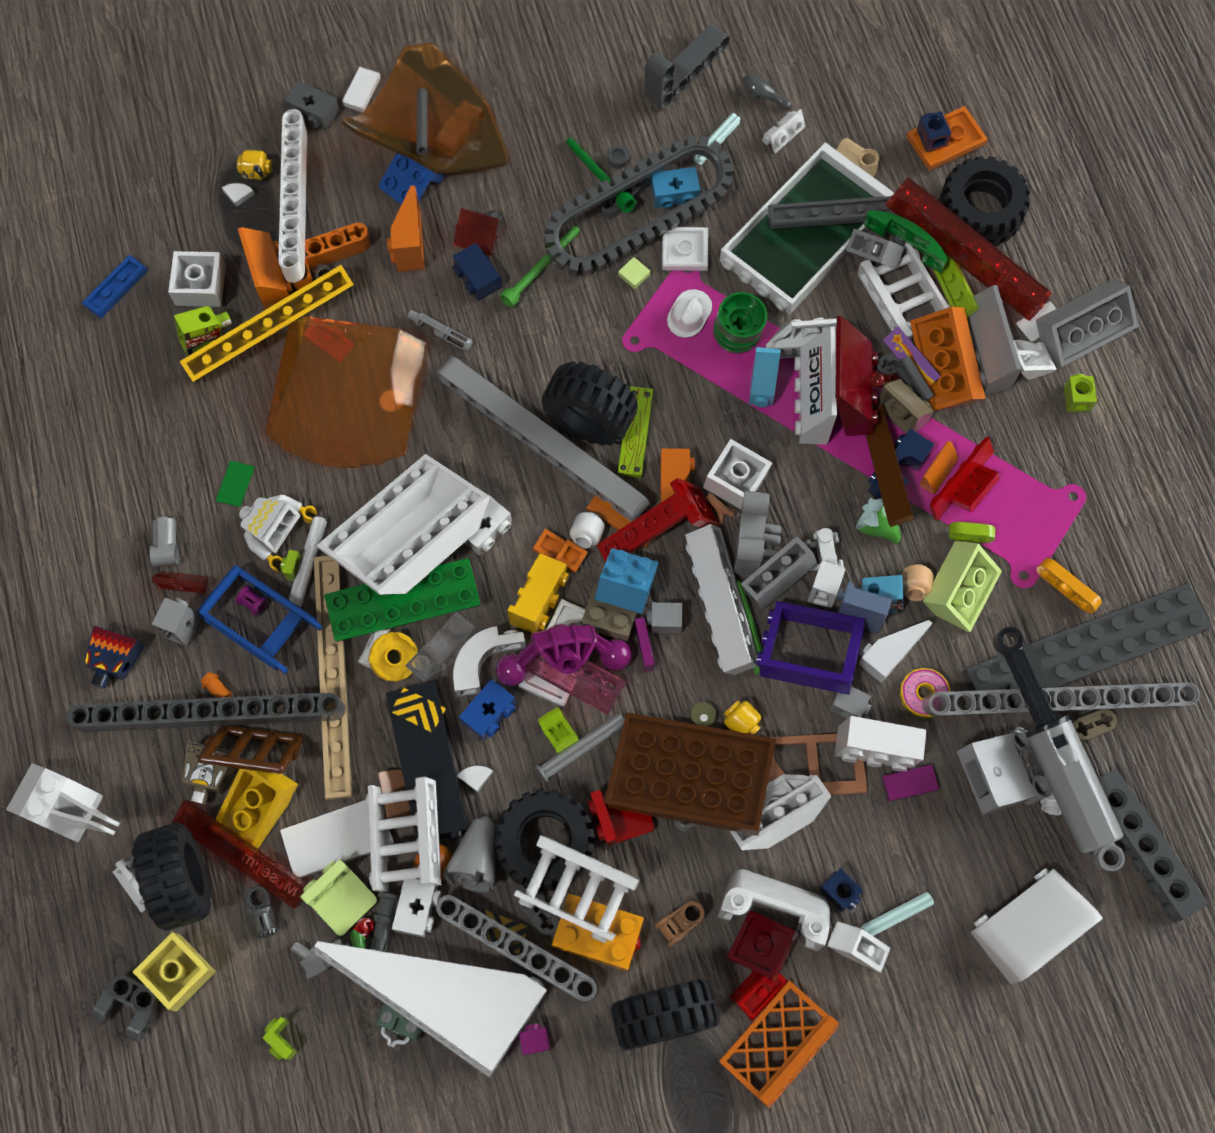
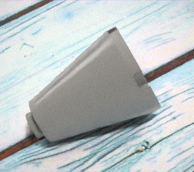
[443,816,496,893]

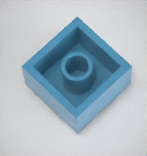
[595,548,658,614]

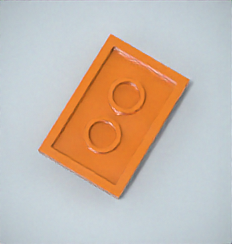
[906,106,988,171]

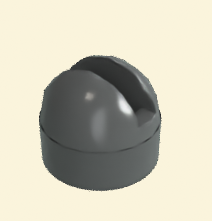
[313,264,331,279]

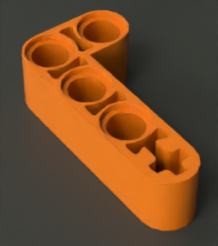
[292,222,371,291]

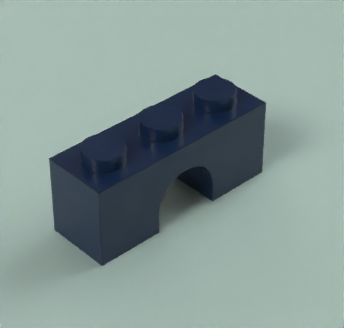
[868,429,935,499]

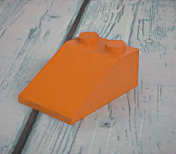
[387,186,425,272]

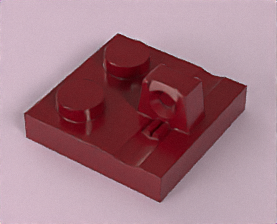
[727,910,798,982]

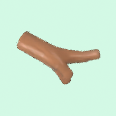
[705,493,735,526]

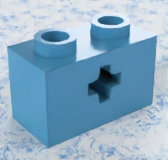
[651,167,700,208]

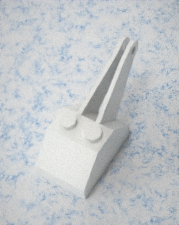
[6,763,120,842]

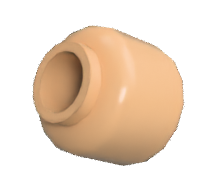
[902,564,934,601]

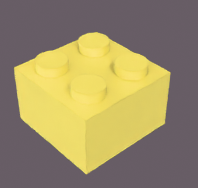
[133,932,216,1012]

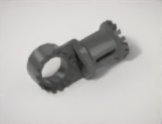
[245,886,279,940]

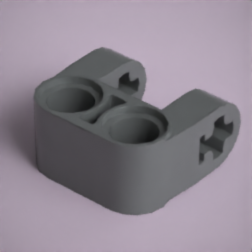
[91,975,162,1042]

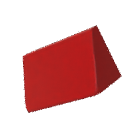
[729,972,788,1021]

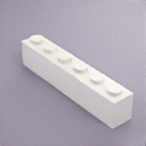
[685,524,758,675]

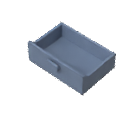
[837,581,892,634]

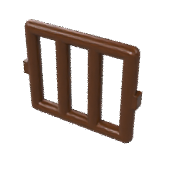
[198,725,303,774]

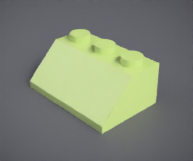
[923,541,1002,632]

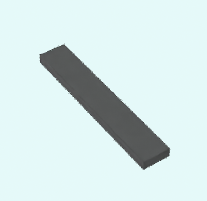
[767,195,908,229]

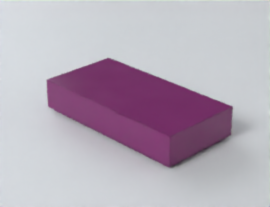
[635,617,654,673]
[882,765,939,802]

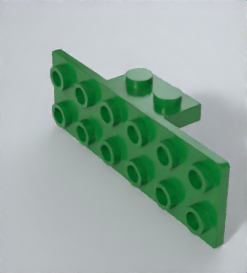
[324,558,480,642]

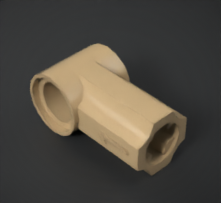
[836,138,879,177]

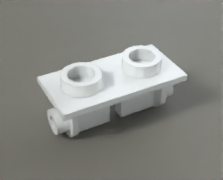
[762,109,806,153]
[113,856,146,913]

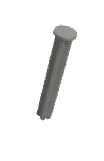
[535,714,625,783]

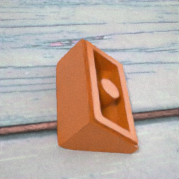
[920,441,958,494]

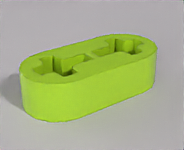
[949,522,995,543]

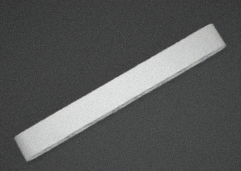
[278,109,307,283]

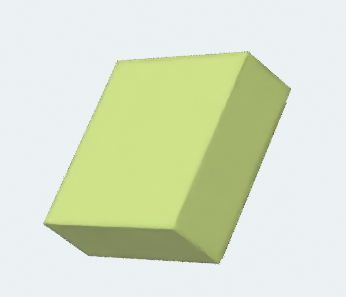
[618,257,650,289]

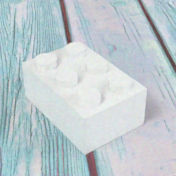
[835,716,926,772]

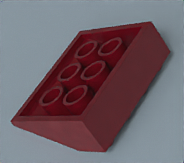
[835,316,879,436]

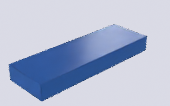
[82,255,148,319]

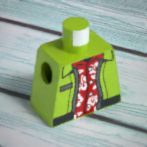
[174,306,232,356]

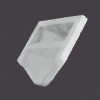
[1013,340,1057,380]

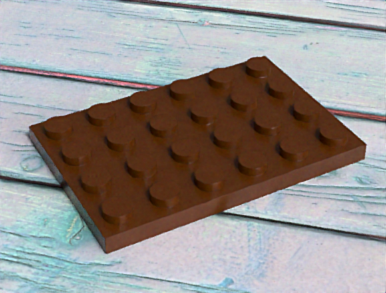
[604,712,776,836]

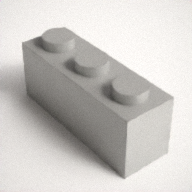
[741,536,817,611]

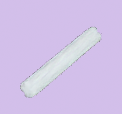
[288,516,327,608]

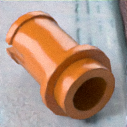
[200,672,232,698]

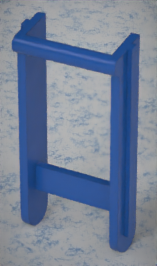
[197,565,323,674]

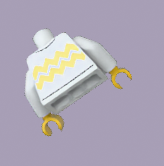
[239,495,317,572]

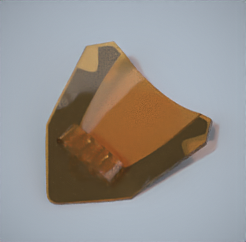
[341,42,508,173]

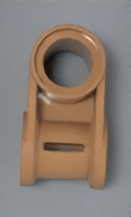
[654,901,704,948]

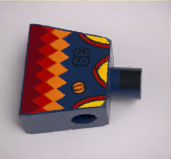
[84,626,144,689]

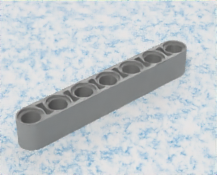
[436,895,597,1003]

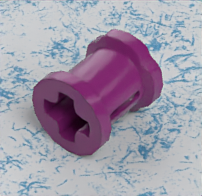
[235,585,269,617]

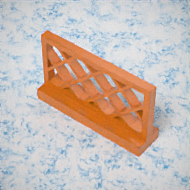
[719,980,839,1109]

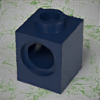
[917,111,951,152]
[819,868,863,912]

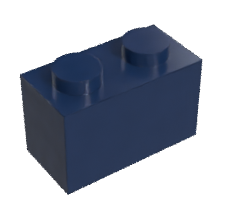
[452,243,502,301]

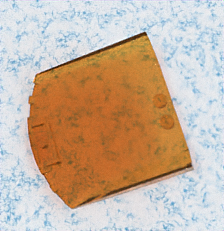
[265,316,427,468]

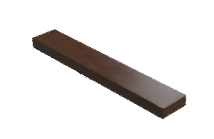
[865,405,914,527]

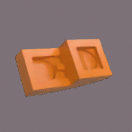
[532,528,588,573]

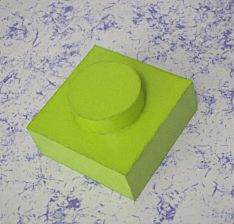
[281,550,301,581]

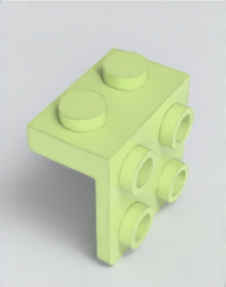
[300,859,377,936]

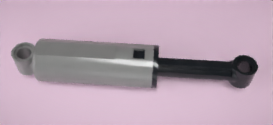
[993,627,1125,871]

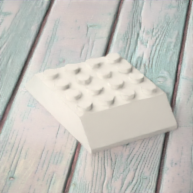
[317,454,490,594]

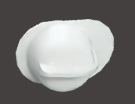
[667,289,712,338]

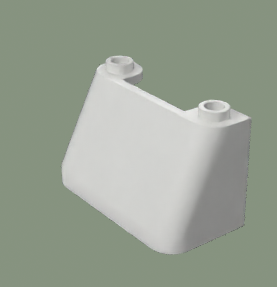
[970,868,1103,984]
[717,869,830,951]

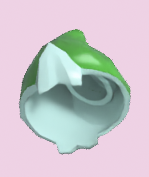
[856,497,901,544]

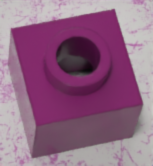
[519,1023,550,1056]

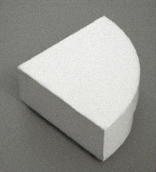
[222,183,255,207]
[457,766,493,792]

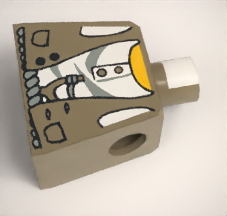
[182,741,240,805]

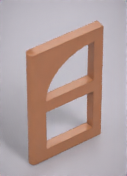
[768,734,868,795]

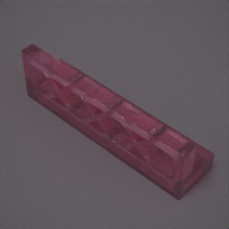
[527,654,627,715]

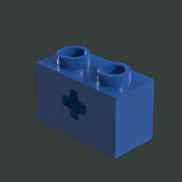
[459,679,516,741]

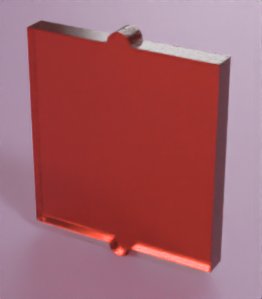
[453,208,500,256]

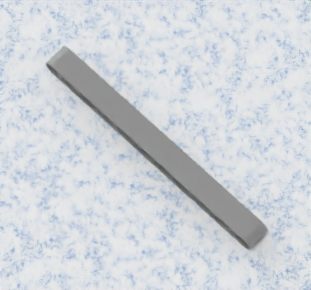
[436,356,650,522]
[922,682,1200,716]

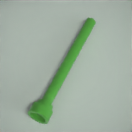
[499,226,580,308]

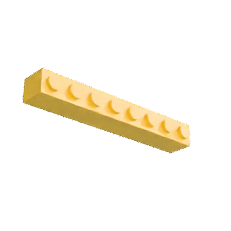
[179,265,354,382]

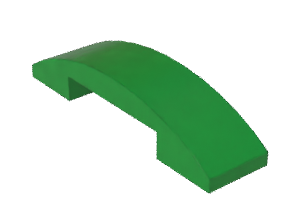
[864,210,948,274]

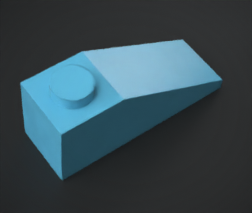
[749,347,781,408]

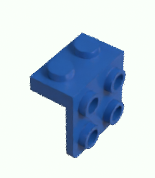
[379,153,445,205]

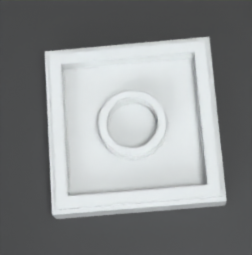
[662,227,708,271]

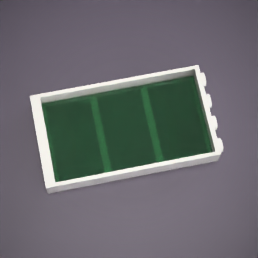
[720,142,896,315]

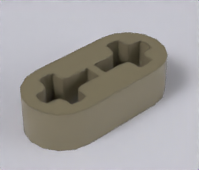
[1072,709,1117,743]

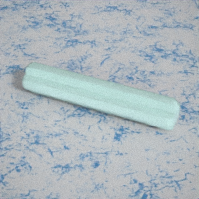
[693,113,740,165]
[861,892,934,936]

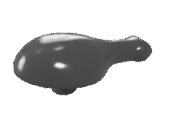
[742,74,791,110]

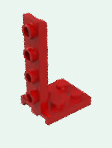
[597,478,721,563]

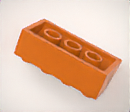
[910,306,986,411]

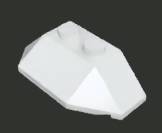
[765,318,836,359]
[729,774,831,850]

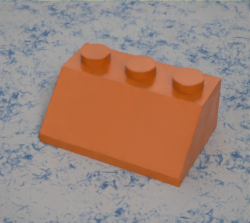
[238,227,293,310]

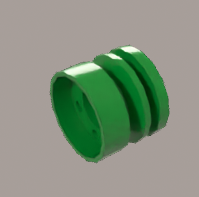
[713,292,767,354]

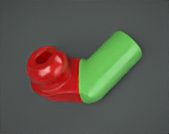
[350,918,374,949]

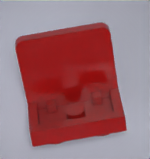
[587,790,654,847]

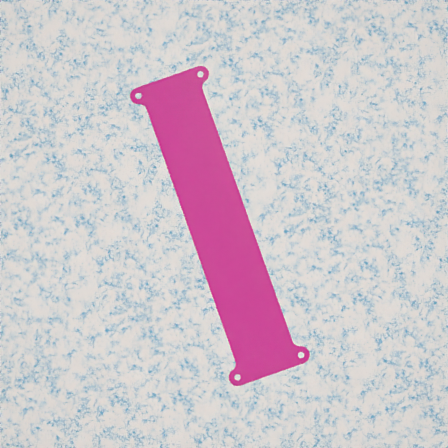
[622,270,1086,588]

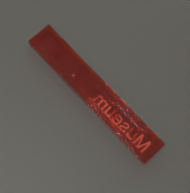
[172,800,307,909]

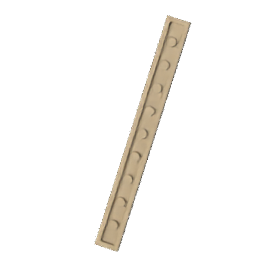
[314,556,352,800]

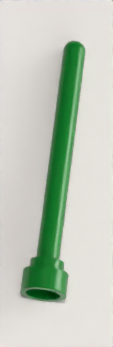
[566,138,636,213]

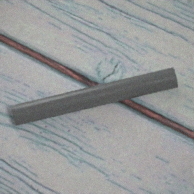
[416,88,428,155]

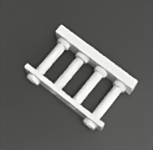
[857,243,950,340]
[366,777,441,893]
[514,836,640,943]

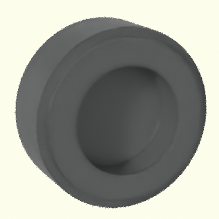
[607,145,629,169]

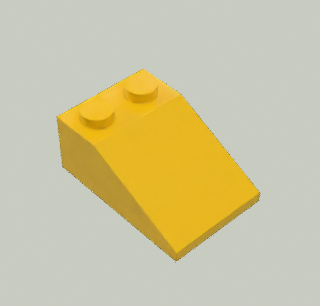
[211,769,298,856]

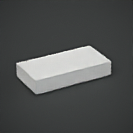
[342,67,381,112]

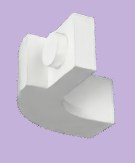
[453,626,526,697]

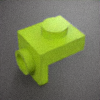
[538,707,579,753]
[262,1017,298,1061]

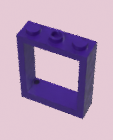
[756,601,865,695]

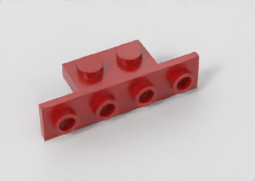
[929,436,1000,521]

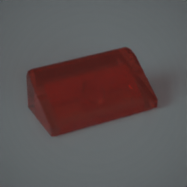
[151,571,209,594]

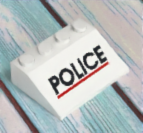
[794,326,837,444]

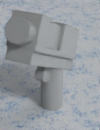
[291,939,350,979]

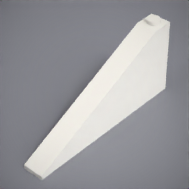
[314,941,546,1077]

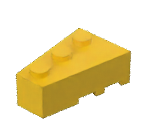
[507,553,569,634]

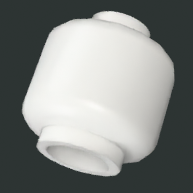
[570,512,605,549]

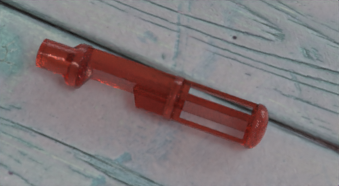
[869,373,899,388]

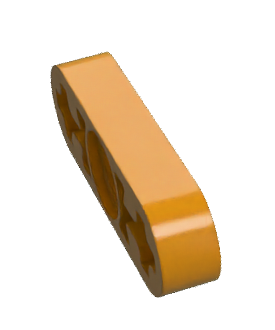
[1036,558,1102,614]

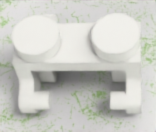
[804,528,844,571]

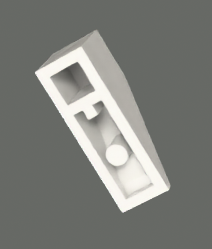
[859,620,932,683]

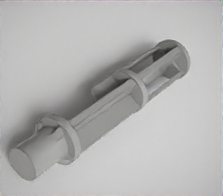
[407,310,472,351]

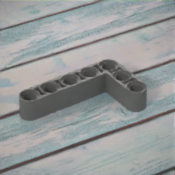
[644,24,730,109]

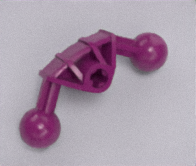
[496,624,632,686]

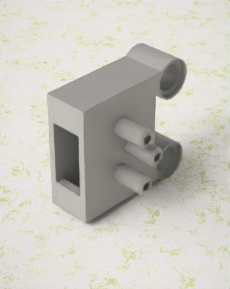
[733,491,781,577]
[957,727,1052,815]

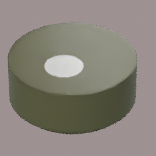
[690,702,716,727]

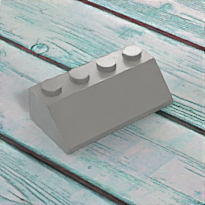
[1036,280,1139,367]
[967,285,1022,394]

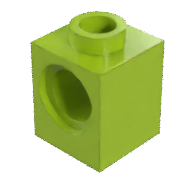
[1064,374,1097,412]

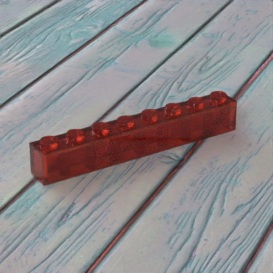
[885,177,1052,321]

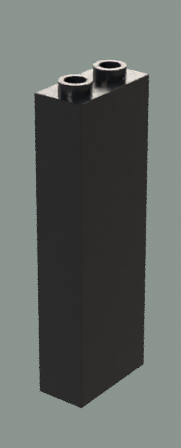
[385,681,469,840]

